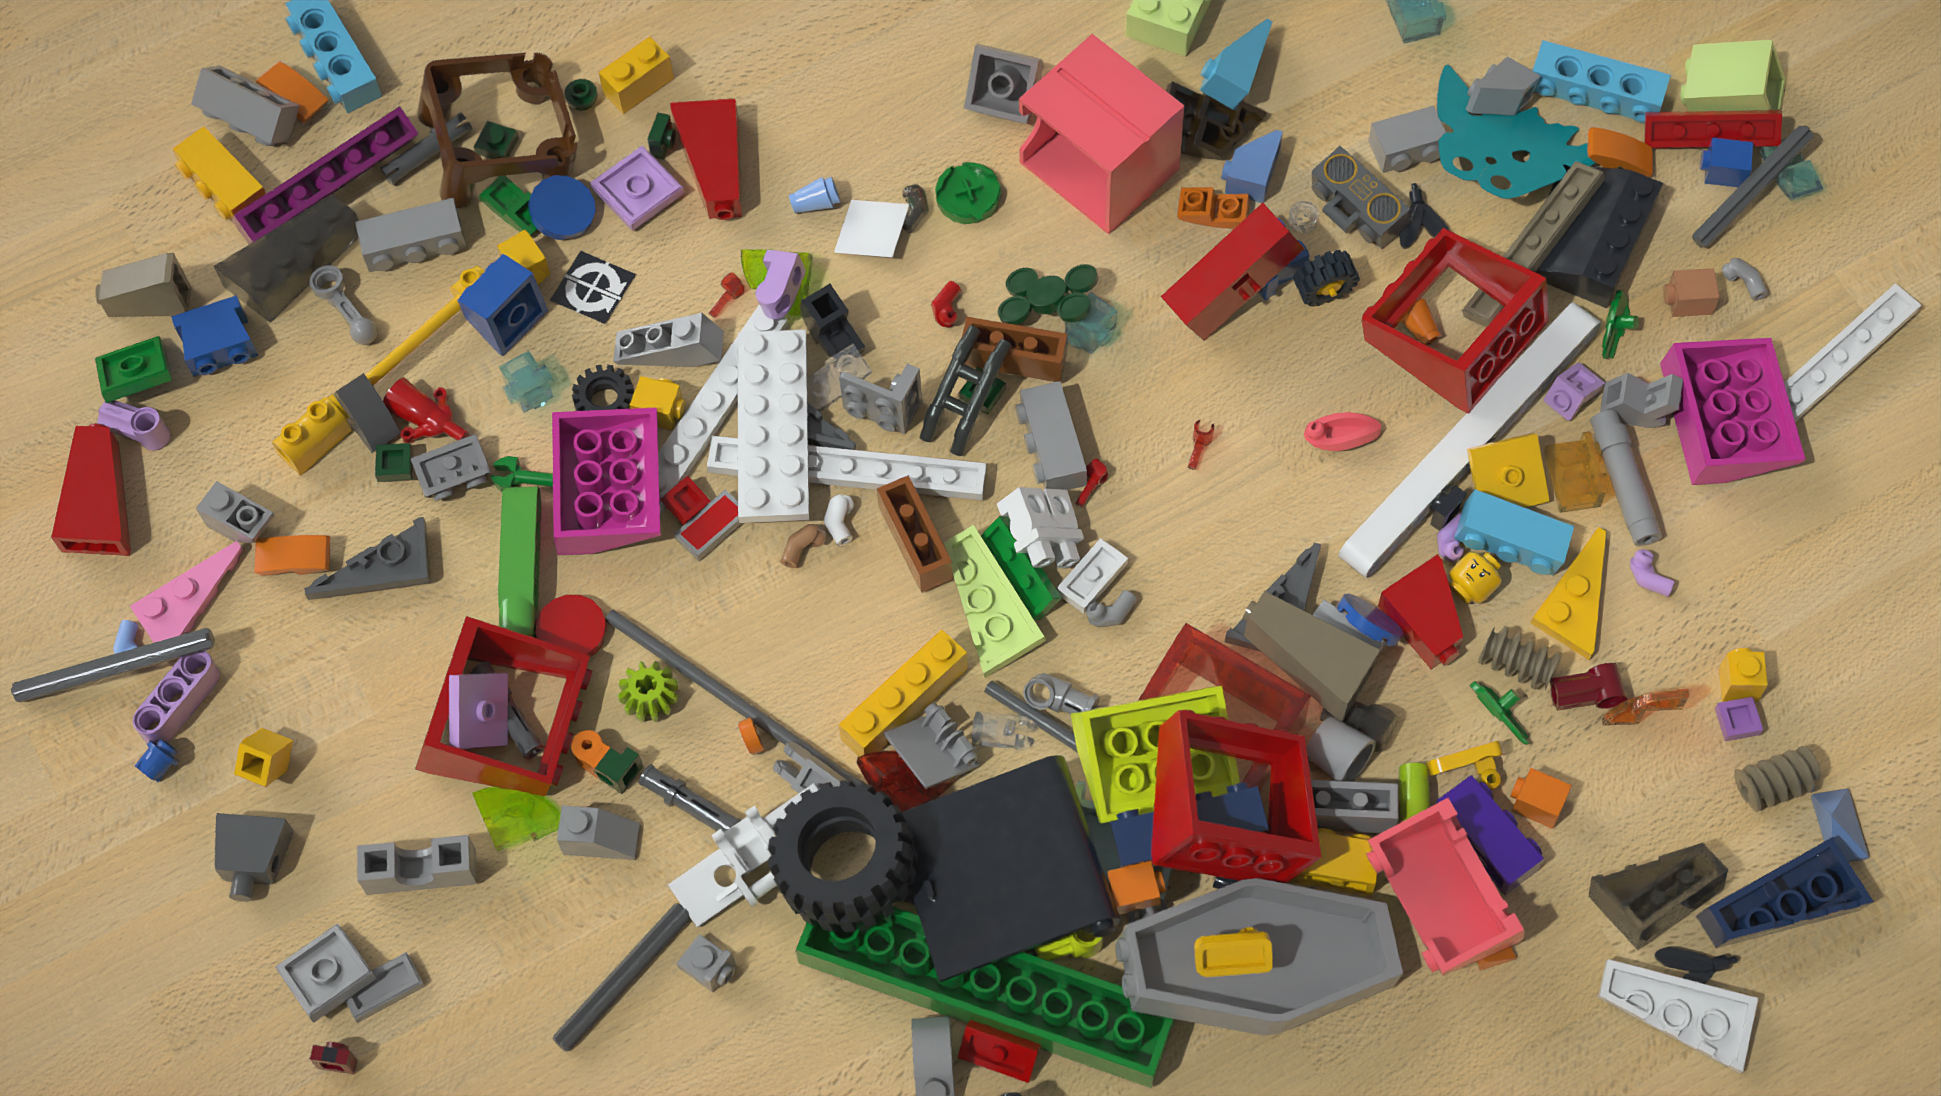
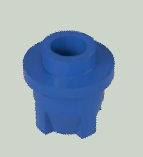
[134,739,179,782]

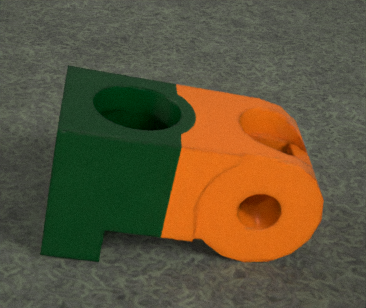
[571,730,644,794]

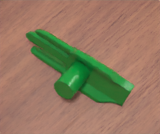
[1602,290,1639,359]
[1469,681,1530,745]

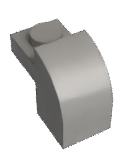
[1600,373,1683,428]
[912,1016,954,1096]

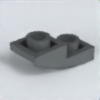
[333,373,400,453]

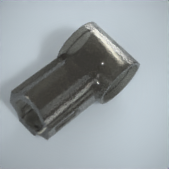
[1320,700,1398,752]

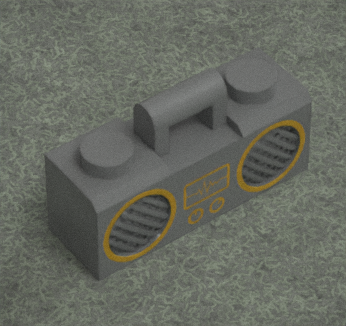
[1311,146,1411,249]

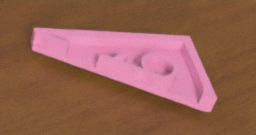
[130,541,244,662]

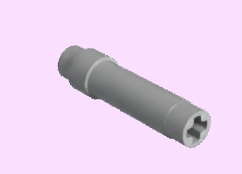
[1590,410,1662,547]

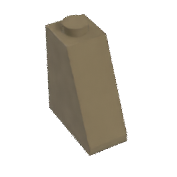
[95,253,191,317]

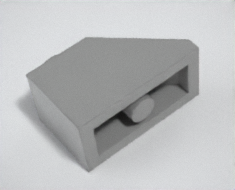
[557,805,640,860]

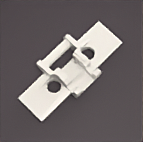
[668,783,818,927]

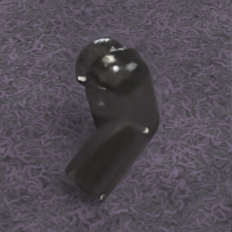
[902,184,929,233]

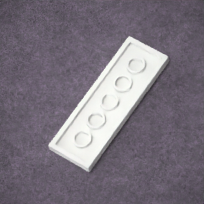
[738,329,809,523]

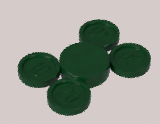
[997,264,1099,325]

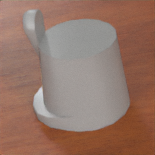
[1306,716,1376,782]

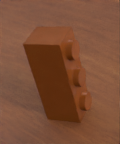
[962,317,1068,382]
[876,475,953,593]

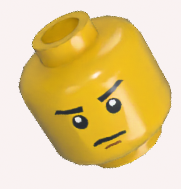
[1449,552,1502,604]

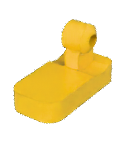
[1425,741,1503,790]
[1194,927,1273,977]

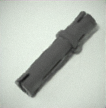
[380,112,473,185]
[470,661,544,760]
[639,764,741,833]

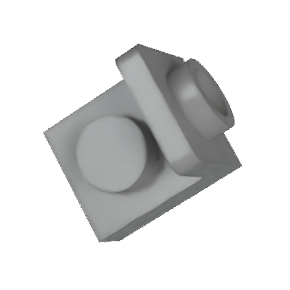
[676,934,736,992]

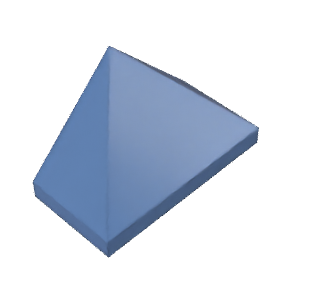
[1811,788,1869,862]

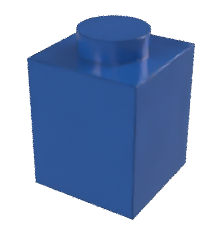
[1700,138,1753,188]

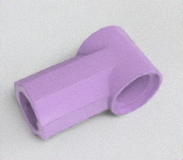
[97,400,170,451]

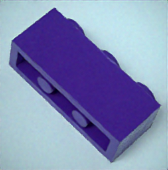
[1436,775,1544,896]

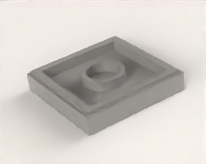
[275,923,377,1023]

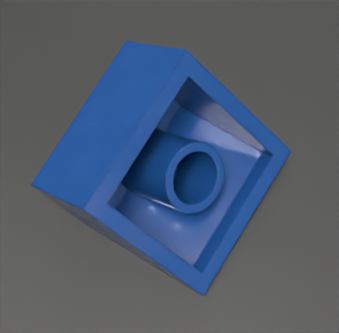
[457,253,548,356]

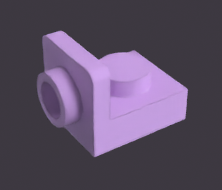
[1544,362,1605,421]

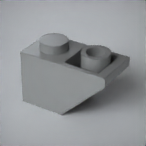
[1466,56,1540,115]
[196,481,275,543]

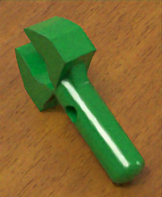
[490,456,553,492]

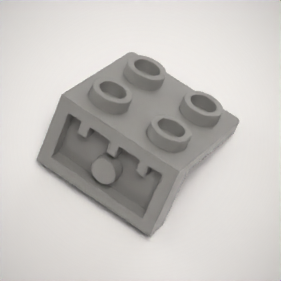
[839,364,923,434]

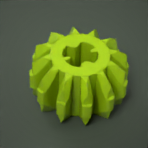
[618,660,679,722]

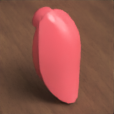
[1304,412,1381,451]

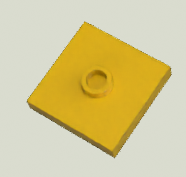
[1467,432,1550,508]

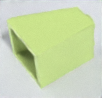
[1681,40,1786,111]

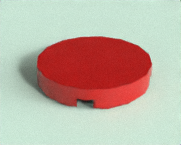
[535,594,607,658]

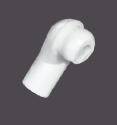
[824,494,854,547]

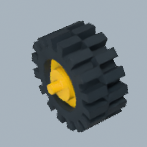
[1293,250,1360,306]

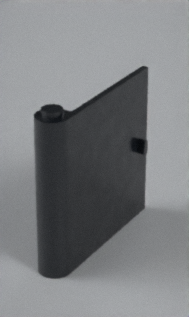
[902,755,1120,982]

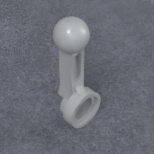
[309,266,377,345]

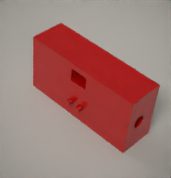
[1160,203,1305,341]

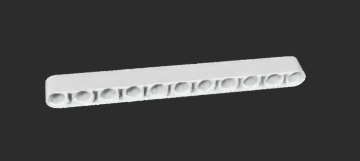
[1338,302,1601,578]

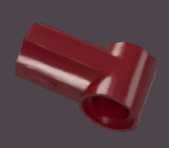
[1550,663,1628,711]

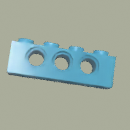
[285,0,383,114]
[1533,40,1671,123]

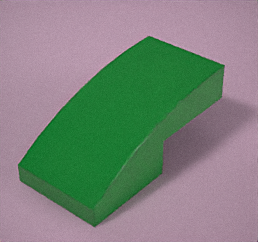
[479,175,538,236]

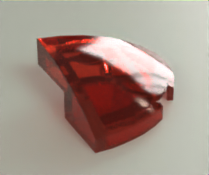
[856,751,958,812]

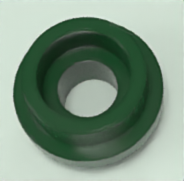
[564,79,597,111]

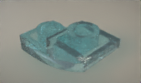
[1759,138,1823,201]

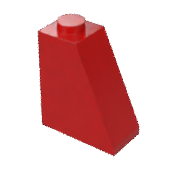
[1378,554,1463,670]

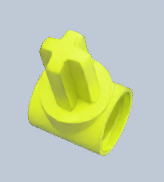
[1033,929,1104,961]

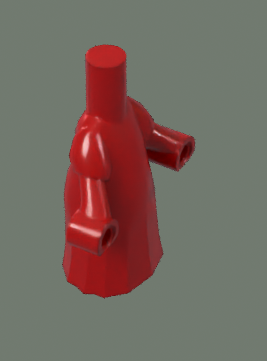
[383,377,469,444]

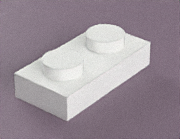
[1056,538,1128,614]

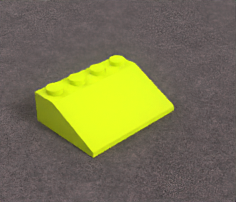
[1070,686,1240,823]

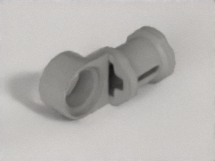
[1023,673,1100,715]

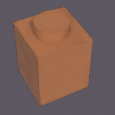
[1663,268,1720,317]

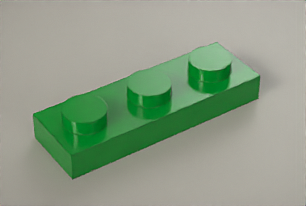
[981,516,1062,621]

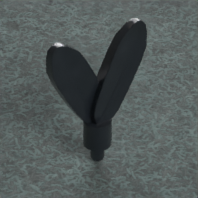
[1399,183,1449,249]
[1654,947,1738,984]

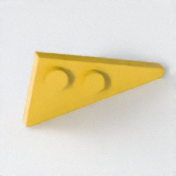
[1531,527,1606,660]

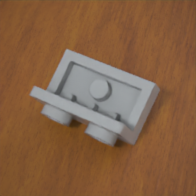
[410,434,491,501]

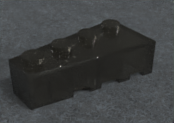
[213,194,359,323]

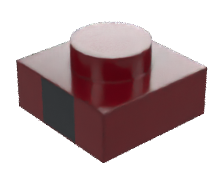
[310,1042,358,1075]

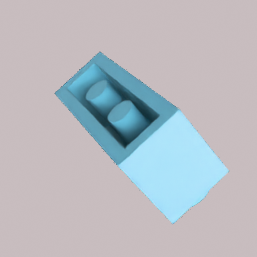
[1454,489,1574,576]

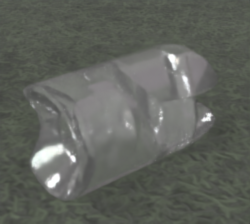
[972,711,1038,750]

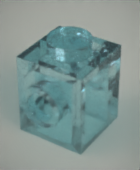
[1065,292,1117,355]
[499,351,554,413]

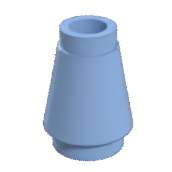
[789,176,840,214]

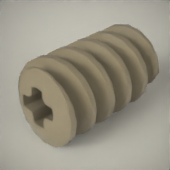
[1478,626,1562,690]
[1735,746,1820,812]

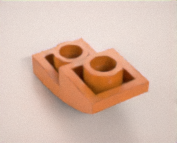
[256,61,329,124]
[1587,127,1653,177]
[1177,187,1251,229]
[254,535,331,576]

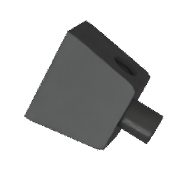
[215,813,294,902]

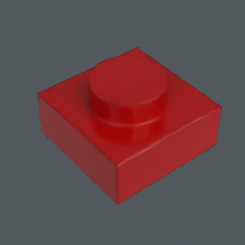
[660,476,711,526]

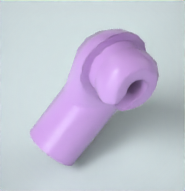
[1437,513,1464,562]

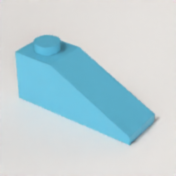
[1200,19,1272,109]

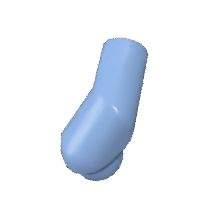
[113,620,138,654]

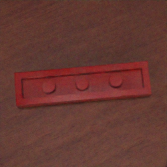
[1644,110,1782,148]

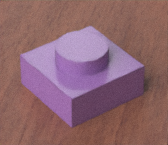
[1715,697,1763,742]

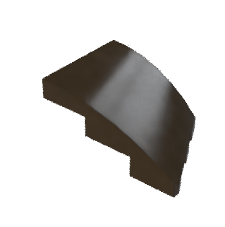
[1165,81,1267,159]

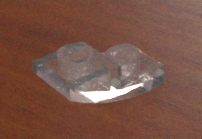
[807,344,872,412]

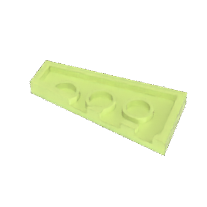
[944,525,1046,678]

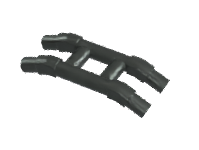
[919,325,1012,456]

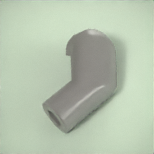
[1722,258,1768,301]
[1086,590,1137,627]

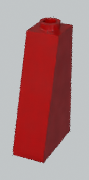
[670,98,742,220]
[51,423,131,556]

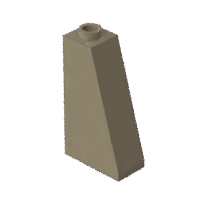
[1243,591,1380,721]

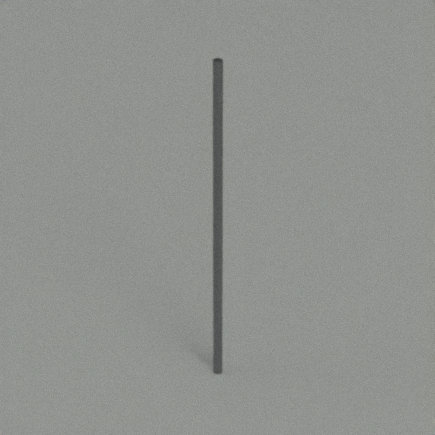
[605,609,905,812]

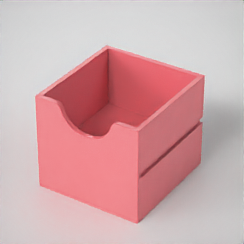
[1019,34,1184,235]

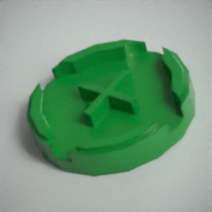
[935,162,1001,224]

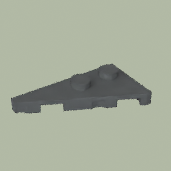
[305,517,430,600]

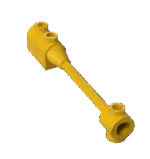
[272,265,485,476]

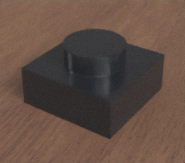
[1430,485,1467,531]

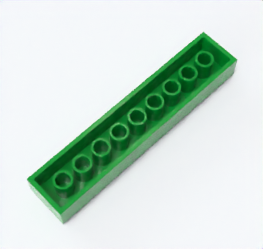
[795,907,1176,1088]

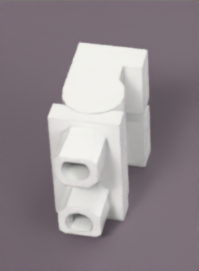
[997,487,1084,568]

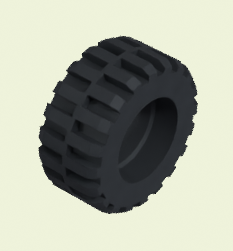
[768,780,918,932]

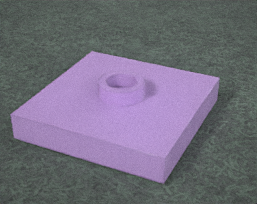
[590,146,684,231]
[449,673,508,749]

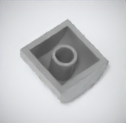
[964,44,1043,124]

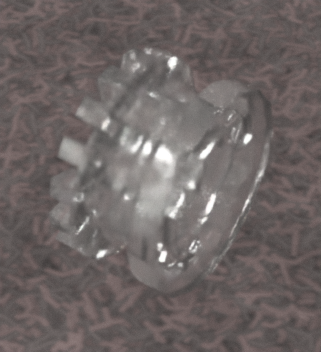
[1287,201,1319,235]

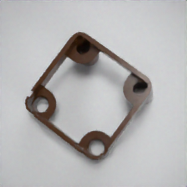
[417,52,577,208]

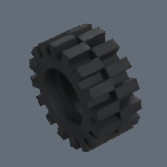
[572,364,635,411]

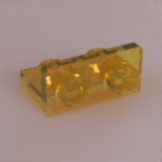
[1544,431,1609,513]

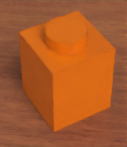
[1510,768,1572,829]
[1107,861,1166,915]

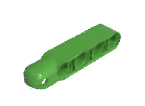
[498,486,542,638]

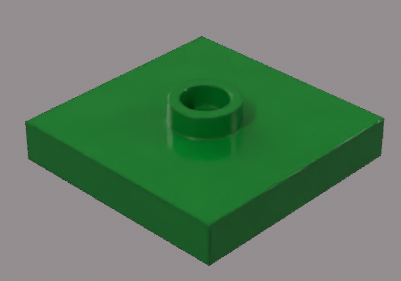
[95,336,172,403]

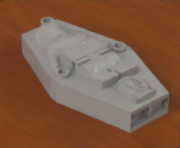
[1115,878,1403,1035]

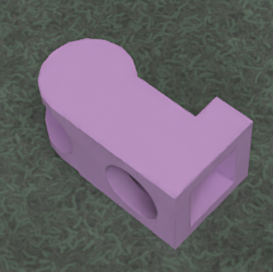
[755,250,806,319]

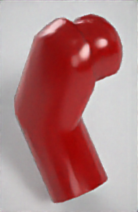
[931,281,962,328]

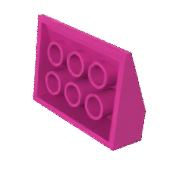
[1660,338,1806,485]
[552,408,661,556]

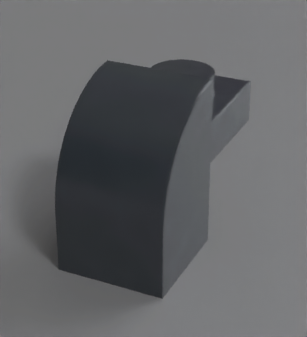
[800,283,865,368]

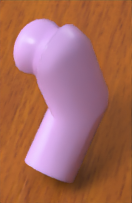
[1630,549,1674,597]

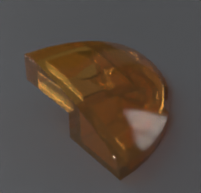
[1602,686,1689,726]

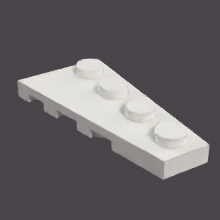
[1598,959,1758,1074]

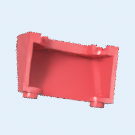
[1366,798,1524,976]

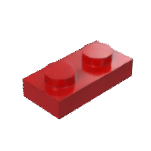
[957,1019,1041,1083]

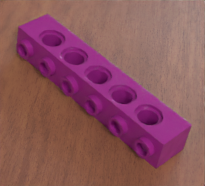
[232,106,419,248]

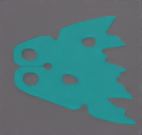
[1437,65,1596,199]

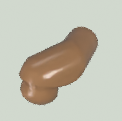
[780,524,826,568]

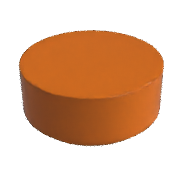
[738,717,765,755]

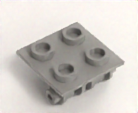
[884,702,980,789]

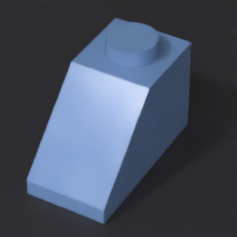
[1221,130,1283,203]

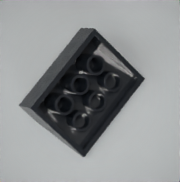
[1535,165,1663,308]

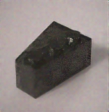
[1588,843,1728,950]

